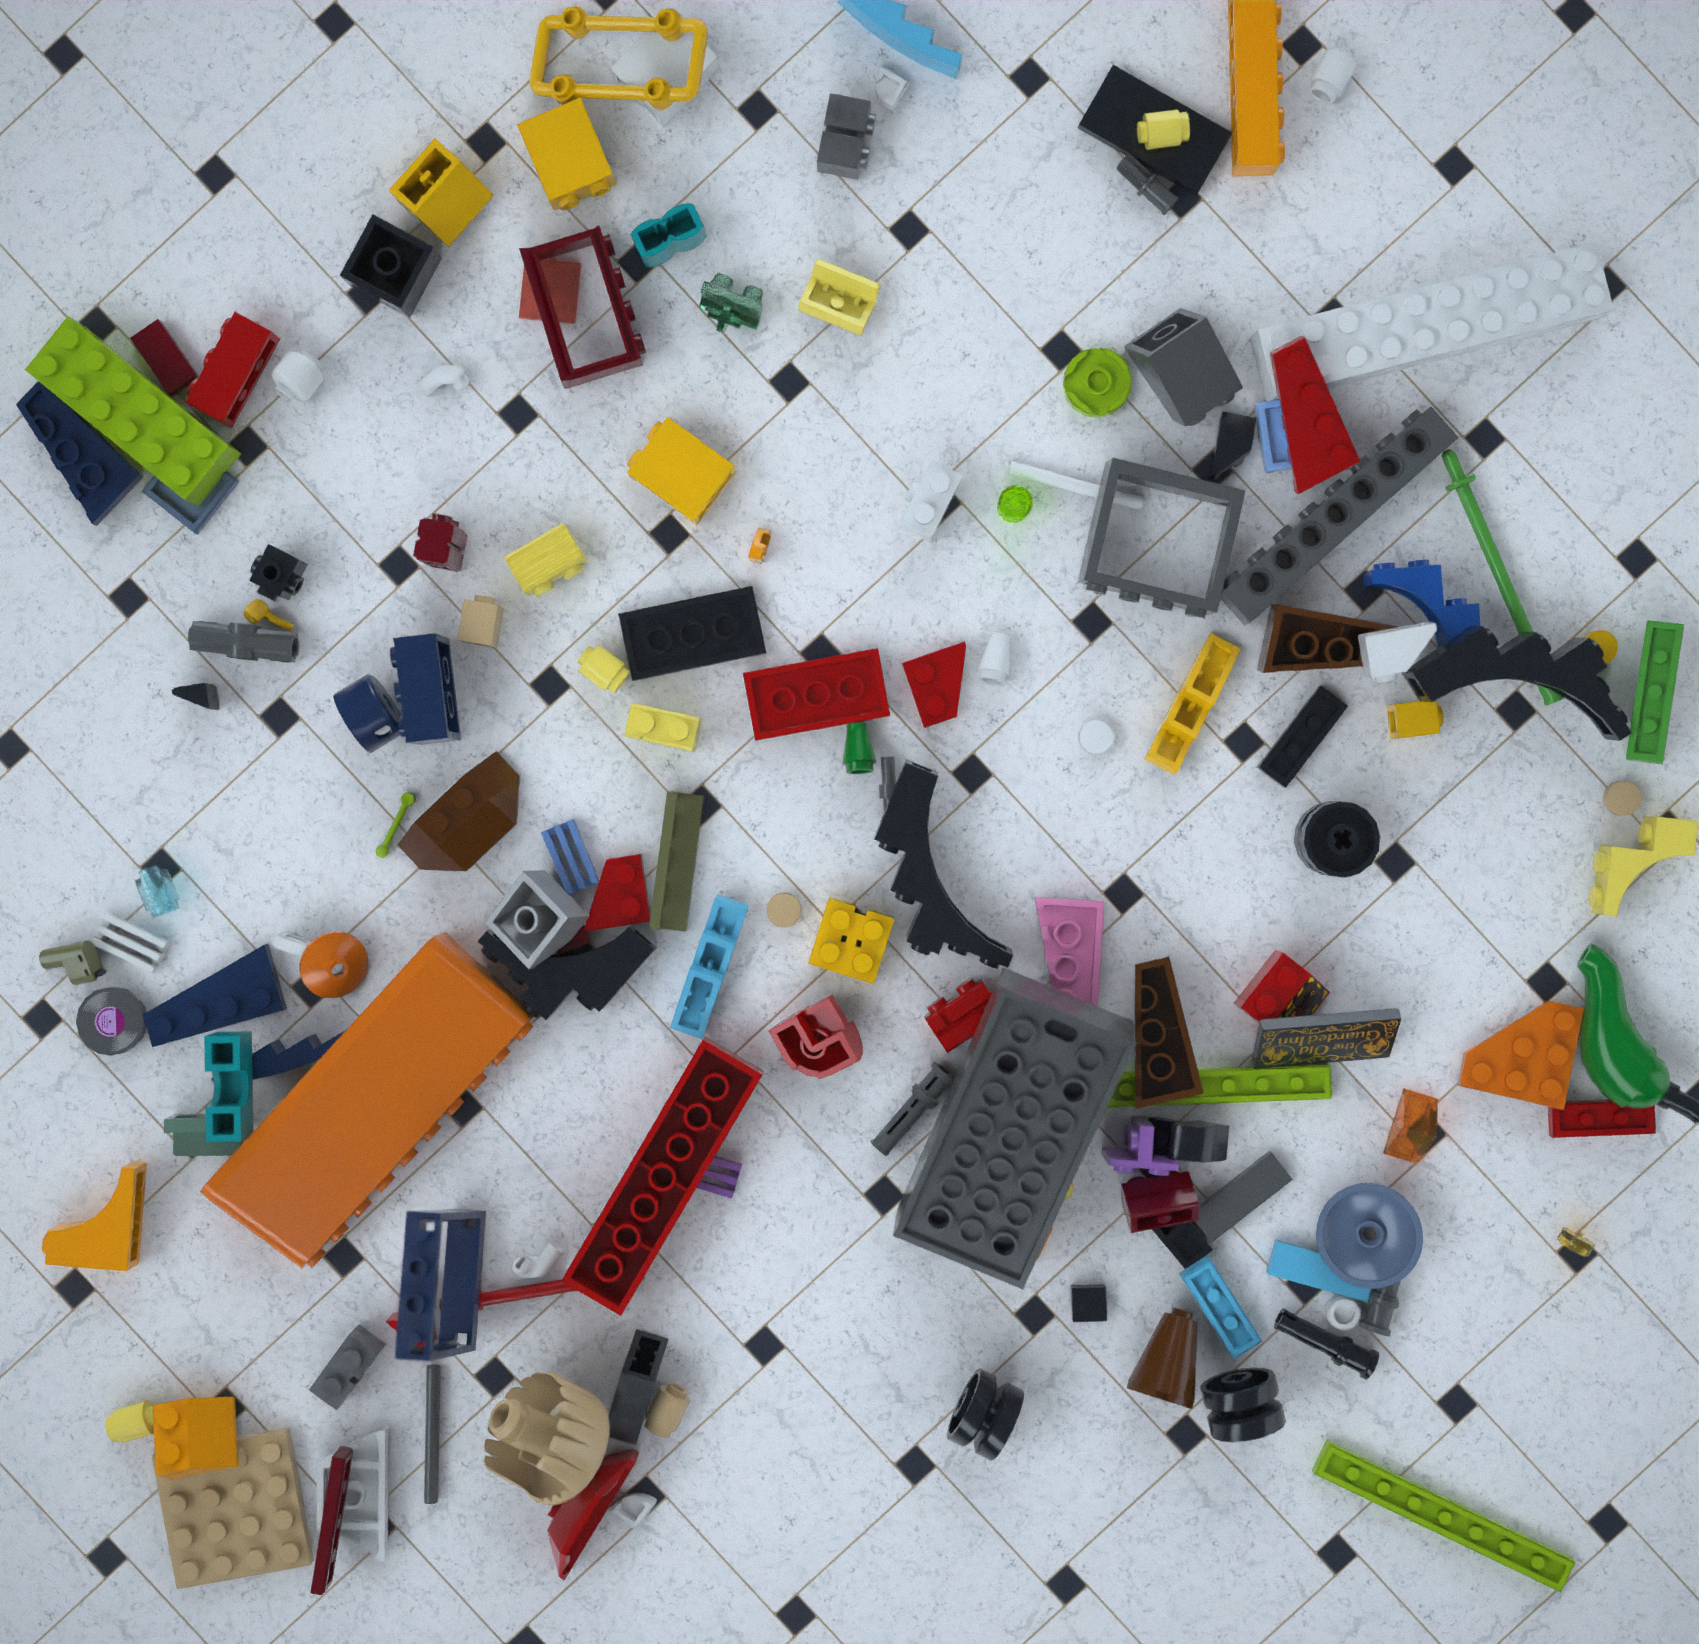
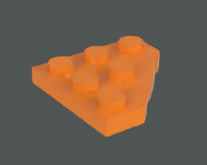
[1457,1001,1584,1110]

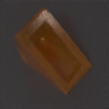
[1383,1088,1438,1164]

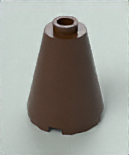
[1127,1308,1198,1409]

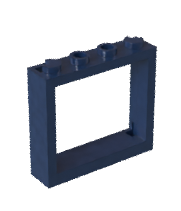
[395,1209,486,1361]

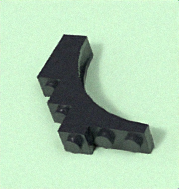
[1402,626,1632,741]
[874,759,1013,969]

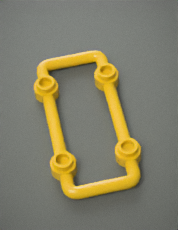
[530,6,708,110]

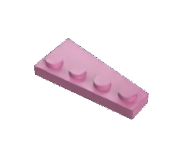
[1034,897,1104,1006]

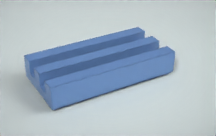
[541,819,599,895]

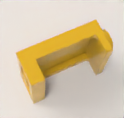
[517,97,617,211]
[626,417,736,526]

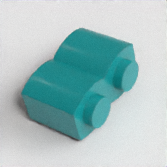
[630,203,707,267]

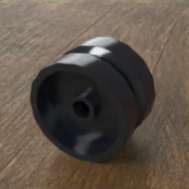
[1294,801,1380,878]
[947,1368,1024,1461]
[1200,1368,1286,1442]

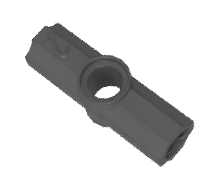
[188,621,299,663]

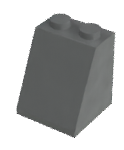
[1124,308,1243,427]

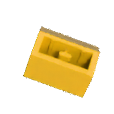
[389,138,494,247]

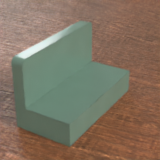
[164,1114,243,1156]

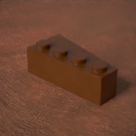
[1257,603,1399,673]

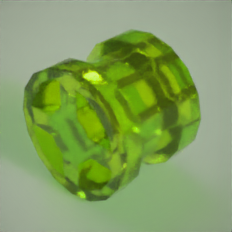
[997,485,1033,523]

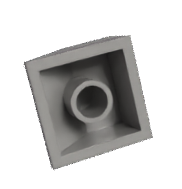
[484,870,589,969]

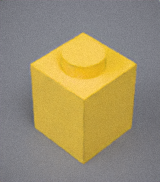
[1387,700,1444,739]

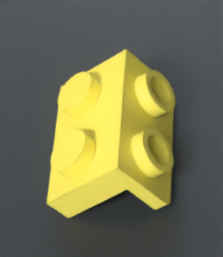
[798,259,881,336]

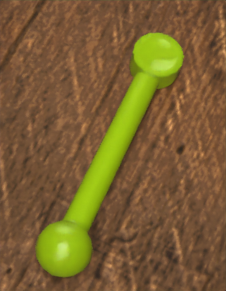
[376,792,416,858]

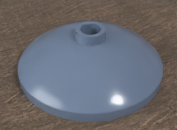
[1316,1183,1423,1289]

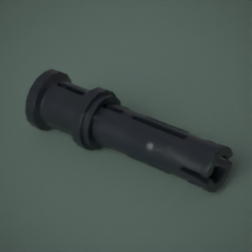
[1274,1308,1379,1380]

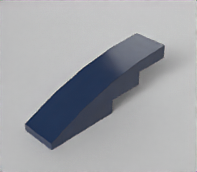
[211,1030,346,1083]

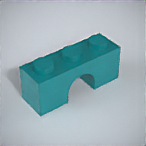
[204,1031,253,1142]

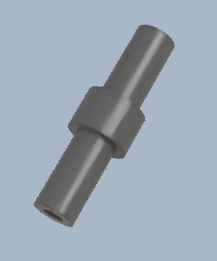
[879,757,896,811]

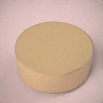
[1603,781,1642,815]
[767,893,801,927]

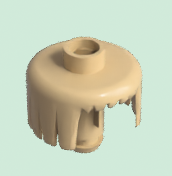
[484,1372,610,1505]

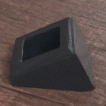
[172,683,220,710]

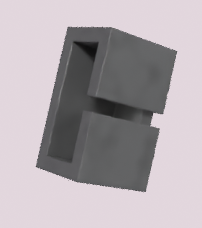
[817,93,876,180]
[309,1324,386,1410]

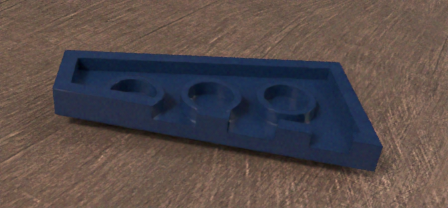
[16,381,144,526]
[143,944,287,1047]

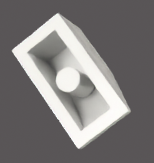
[1358,621,1437,683]

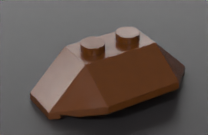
[397,751,520,872]

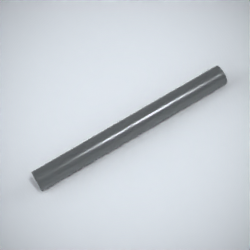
[424,1364,440,1504]

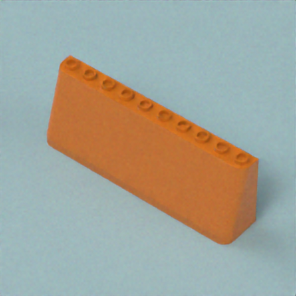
[200,932,534,1269]

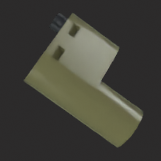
[39,940,106,985]

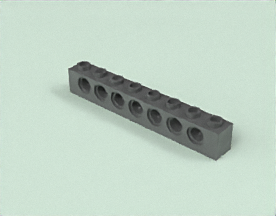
[1221,407,1459,626]

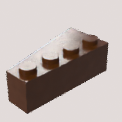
[1135,957,1204,1109]

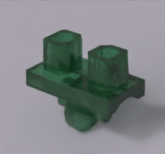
[699,272,763,333]

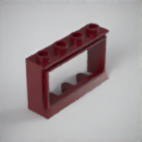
[519,225,646,389]

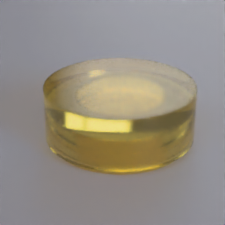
[1557,1227,1595,1257]

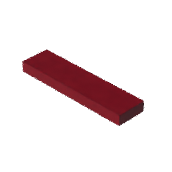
[310,1446,354,1595]

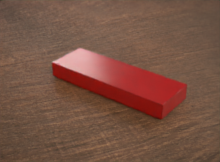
[1548,1100,1656,1138]

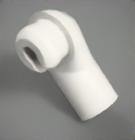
[512,1242,563,1279]

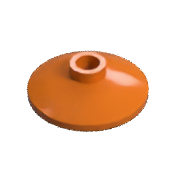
[299,932,368,998]

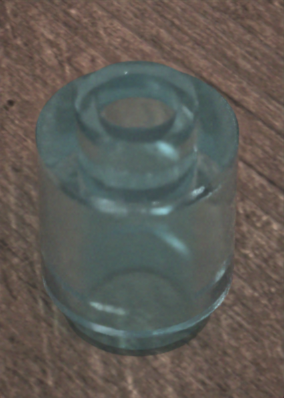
[134,865,180,918]

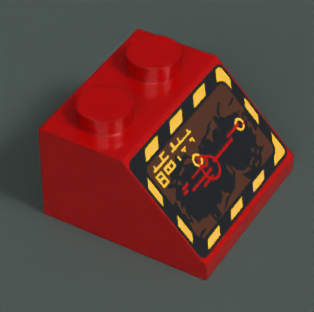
[1233,950,1330,1023]

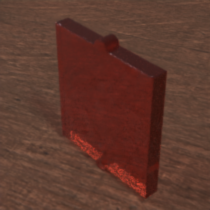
[519,257,581,324]

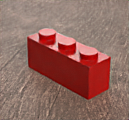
[185,311,280,428]

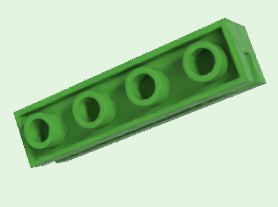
[1626,620,1684,765]

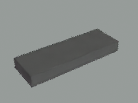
[1195,1151,1293,1242]

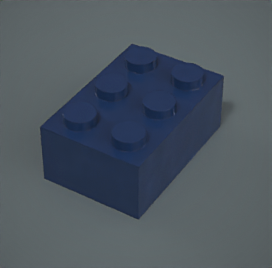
[390,633,461,745]

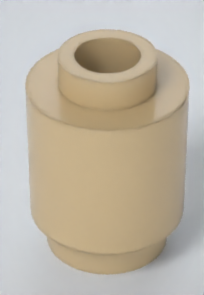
[645,1383,691,1438]

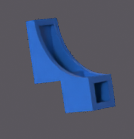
[1363,560,1481,648]

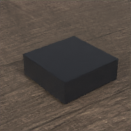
[1071,1284,1107,1322]

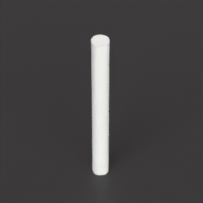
[1008,461,1144,510]

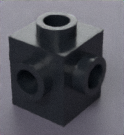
[249,544,308,602]

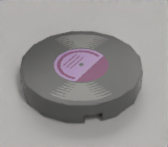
[76,987,147,1056]

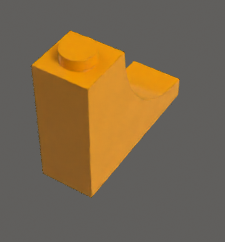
[42,1161,147,1271]

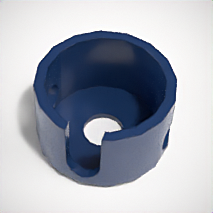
[333,674,401,753]

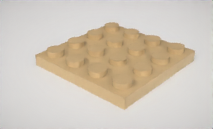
[152,1428,314,1589]

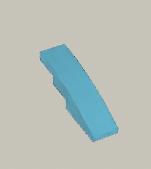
[838,0,962,79]
[670,894,749,1039]

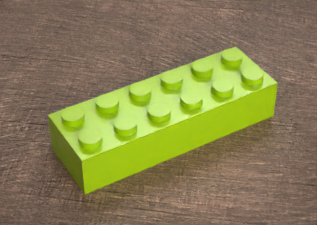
[25,316,241,507]

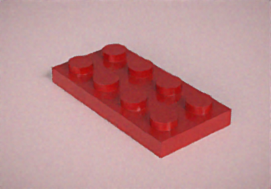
[743,648,890,741]

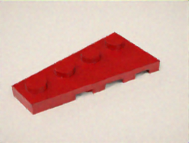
[1270,336,1361,494]

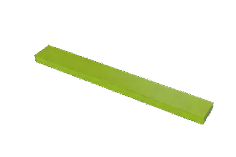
[1107,1063,1332,1108]
[1312,1440,1576,1592]

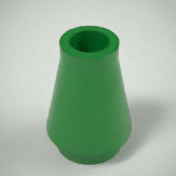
[842,722,876,774]

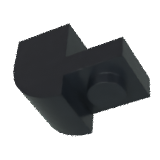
[1148,1117,1229,1162]

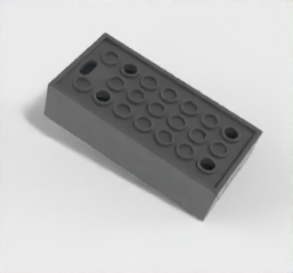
[893,967,1136,1289]

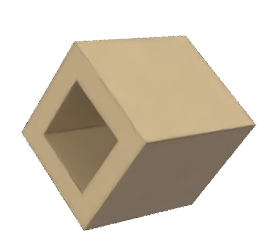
[457,595,504,648]

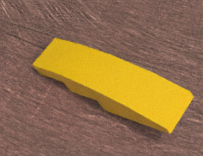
[1144,633,1241,775]

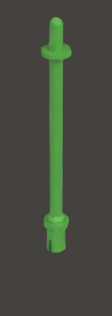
[1442,449,1564,706]

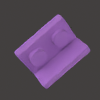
[1102,1115,1179,1176]

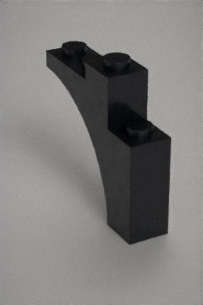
[477,925,657,1020]

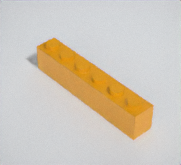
[1228,0,1285,176]

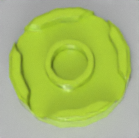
[1063,348,1132,418]

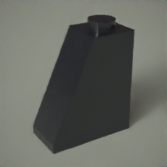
[609,1329,669,1445]

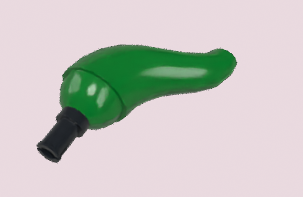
[1577,943,1699,1123]

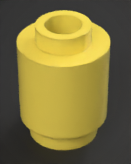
[1137,109,1190,150]
[577,645,630,694]
[105,1400,154,1443]

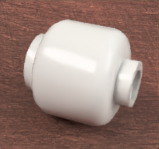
[272,350,324,402]

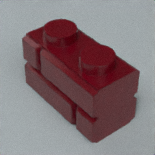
[413,513,468,572]
[1121,1170,1199,1233]

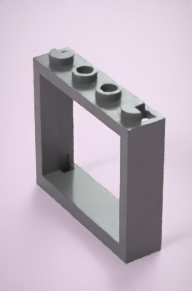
[1077,458,1246,619]

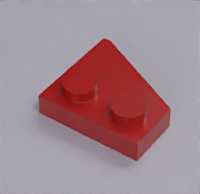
[902,642,966,728]
[585,854,651,932]

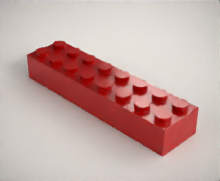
[561,1036,764,1316]

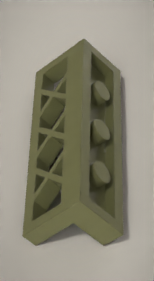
[649,791,705,932]

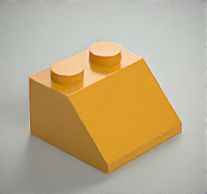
[153,1397,239,1480]

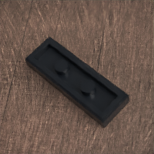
[1256,685,1348,788]

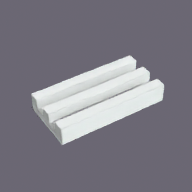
[91,912,170,973]

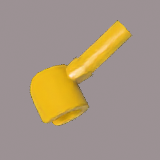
[243,599,294,632]

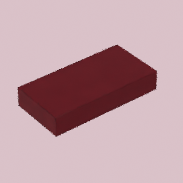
[130,319,199,397]

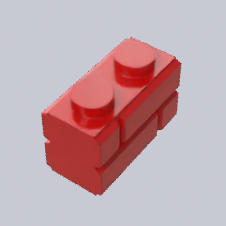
[924,978,991,1053]

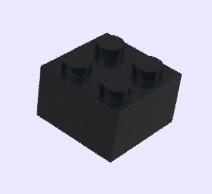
[339,214,442,318]

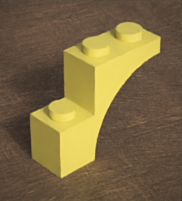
[1589,816,1699,917]

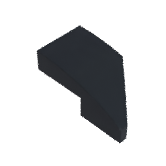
[1209,411,1256,481]
[1152,1222,1213,1269]

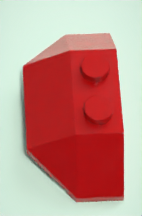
[547,1449,639,1580]

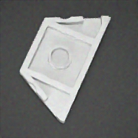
[317,1426,388,1562]

